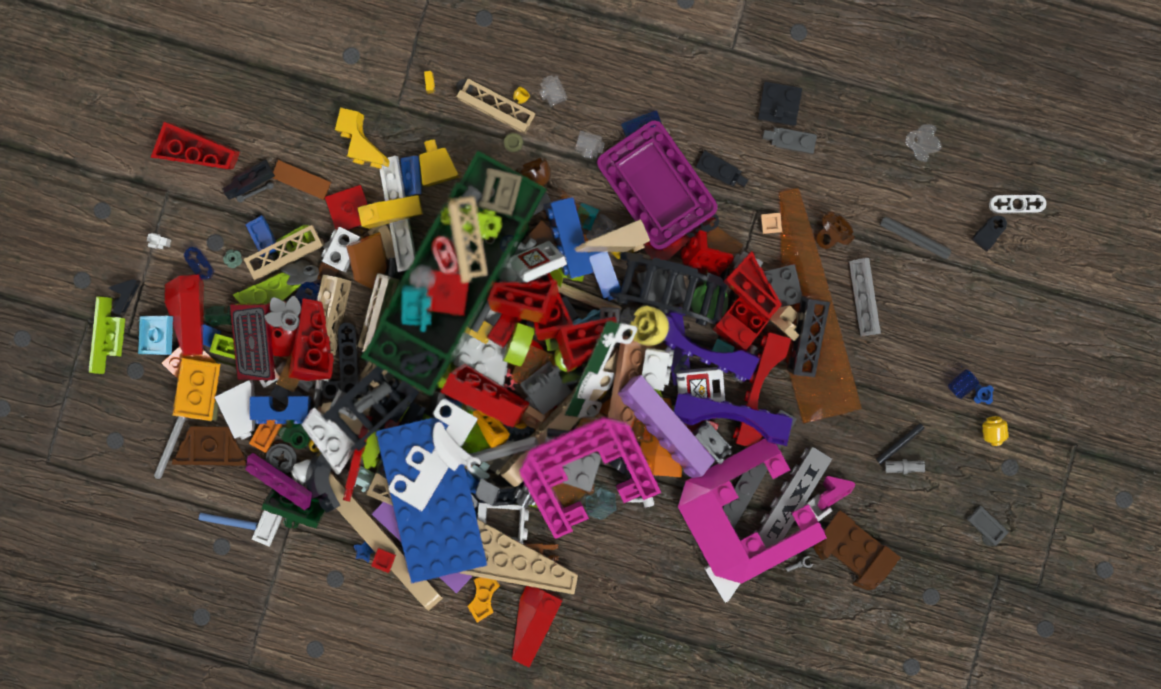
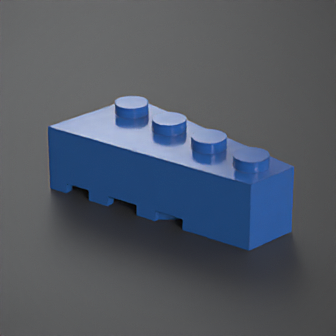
[543,197,593,279]

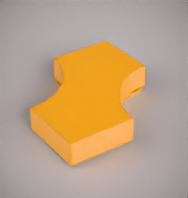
[467,577,500,622]

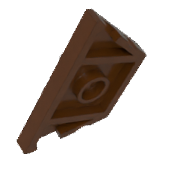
[172,426,247,466]

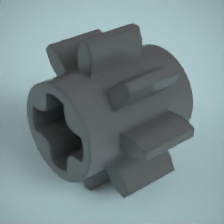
[514,484,536,508]

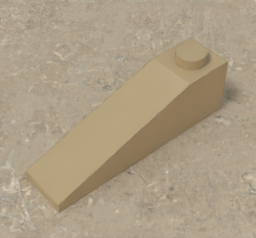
[575,220,650,252]

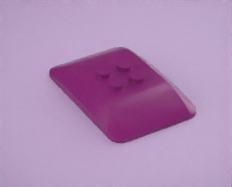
[597,121,718,250]

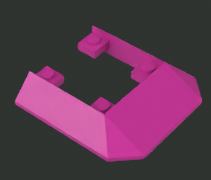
[519,417,661,539]
[678,439,827,584]

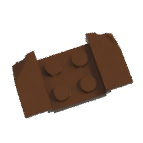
[814,510,901,590]

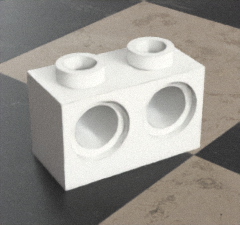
[322,227,362,272]

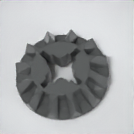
[266,444,297,474]

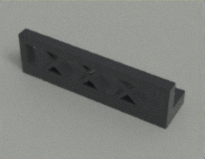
[787,296,830,377]

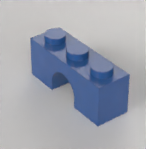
[250,396,311,424]

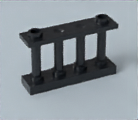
[321,366,411,452]

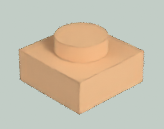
[760,213,782,234]

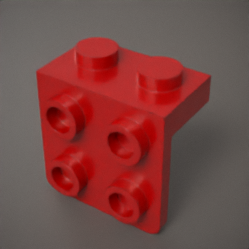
[681,230,734,277]

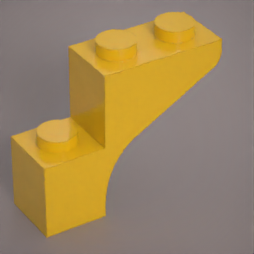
[335,108,390,169]

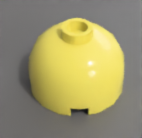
[630,306,669,346]

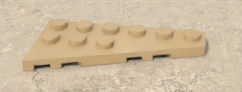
[460,519,578,594]

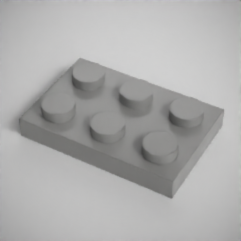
[545,436,601,492]

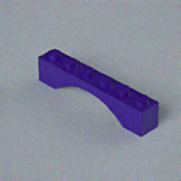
[664,314,760,381]
[674,393,793,446]

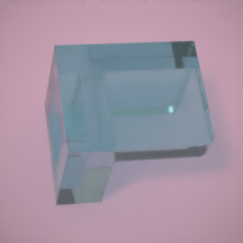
[586,488,617,520]

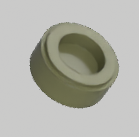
[504,133,523,153]

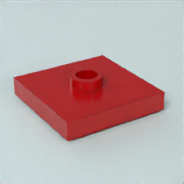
[325,185,368,230]
[427,270,469,315]

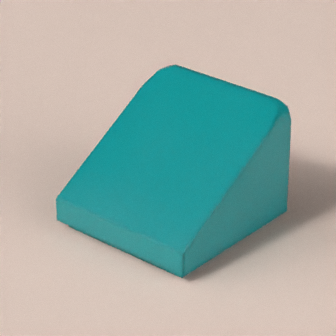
[577,203,599,231]

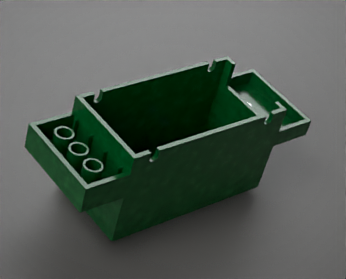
[362,151,547,396]

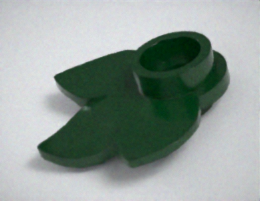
[278,420,309,449]

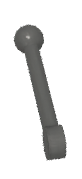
[237,182,274,203]

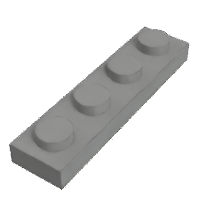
[849,258,881,337]

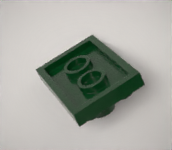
[262,488,325,529]

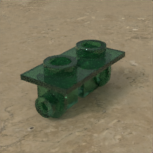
[204,306,232,326]

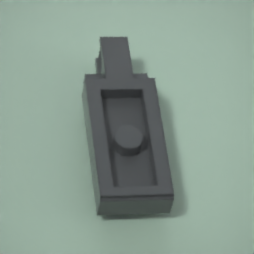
[762,128,817,154]

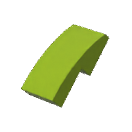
[502,323,535,366]

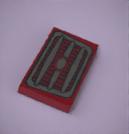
[230,303,275,380]

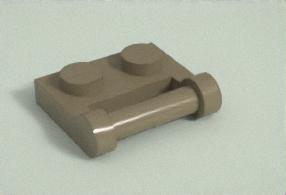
[477,169,522,216]

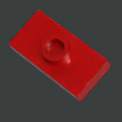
[487,314,523,348]

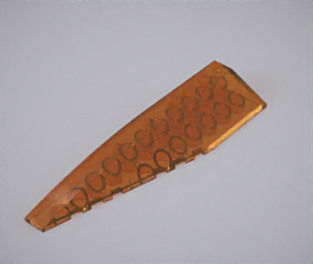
[780,187,862,424]

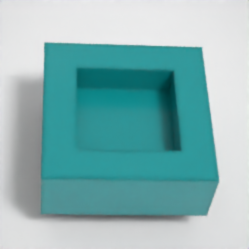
[712,339,735,352]

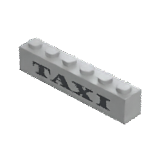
[753,446,832,548]

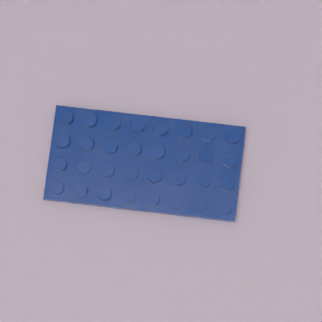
[376,414,487,584]

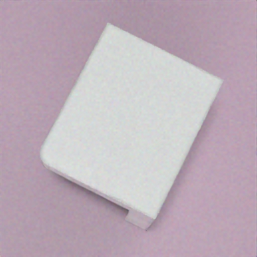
[804,494,832,521]

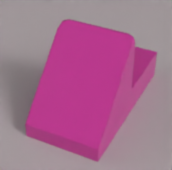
[817,476,856,511]

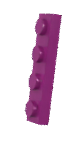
[246,453,312,510]

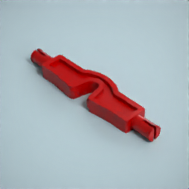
[342,415,373,502]

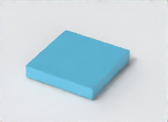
[138,316,173,355]

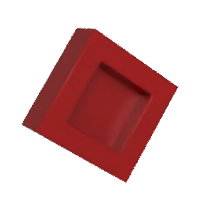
[371,548,397,573]

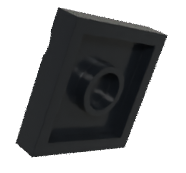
[758,82,802,127]

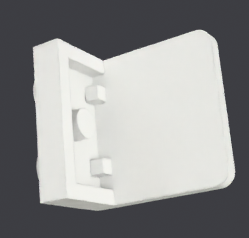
[642,345,674,390]

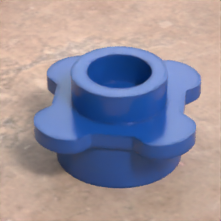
[974,385,994,404]

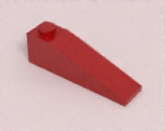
[288,298,334,381]

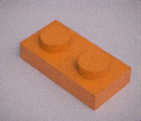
[249,420,282,453]

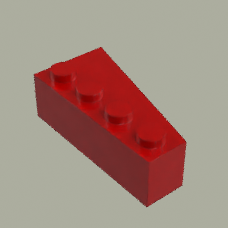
[150,122,240,169]
[527,272,573,341]
[441,363,530,427]

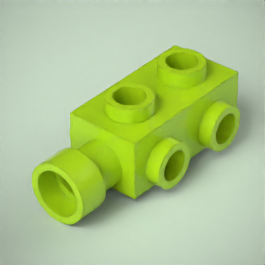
[441,205,501,239]

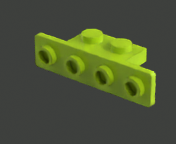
[89,296,125,374]

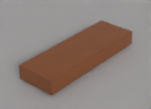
[272,160,331,200]

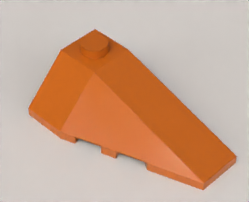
[640,398,682,477]

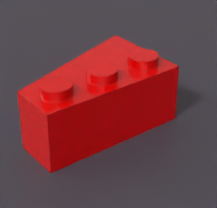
[723,251,782,320]

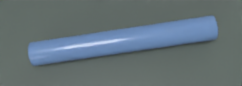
[199,513,257,530]

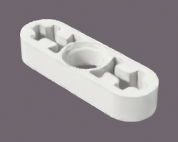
[989,195,1046,214]

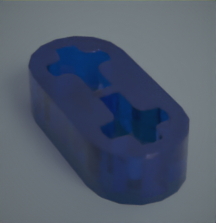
[184,247,214,280]

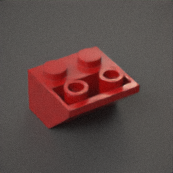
[712,297,769,351]

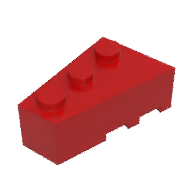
[488,280,559,325]
[556,316,617,373]

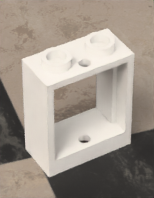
[478,502,529,544]

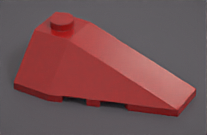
[165,275,204,356]
[512,586,563,667]

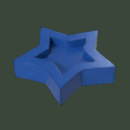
[353,541,374,562]

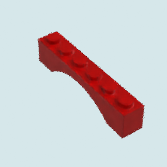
[733,332,791,447]

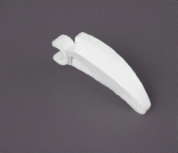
[433,422,481,473]

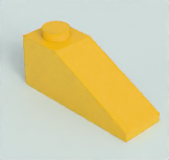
[358,195,423,229]

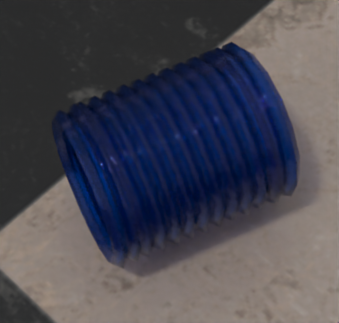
[948,369,980,399]

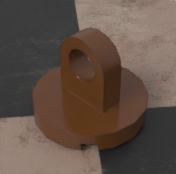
[817,211,855,249]

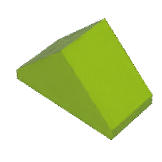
[209,333,236,359]

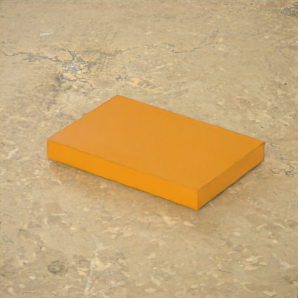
[172,358,220,421]

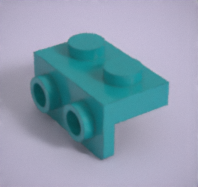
[402,286,431,332]

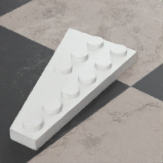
[453,263,525,387]

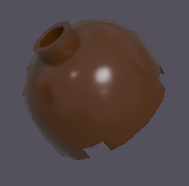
[514,158,551,187]

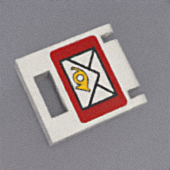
[508,241,567,282]
[676,367,725,403]

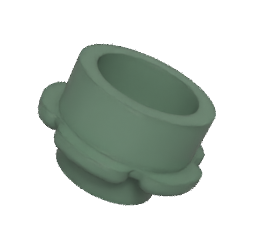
[223,249,242,268]

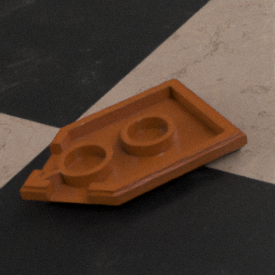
[346,232,389,290]

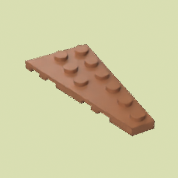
[608,336,667,428]

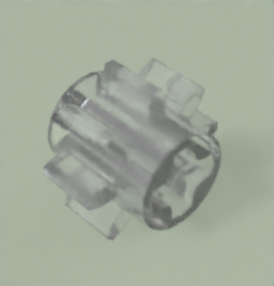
[410,266,435,289]

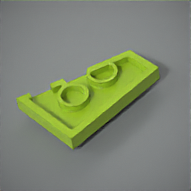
[233,273,302,304]

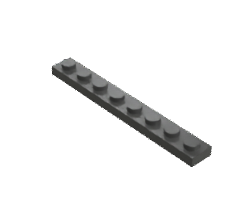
[723,409,797,529]

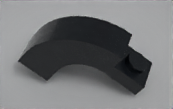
[306,451,341,513]

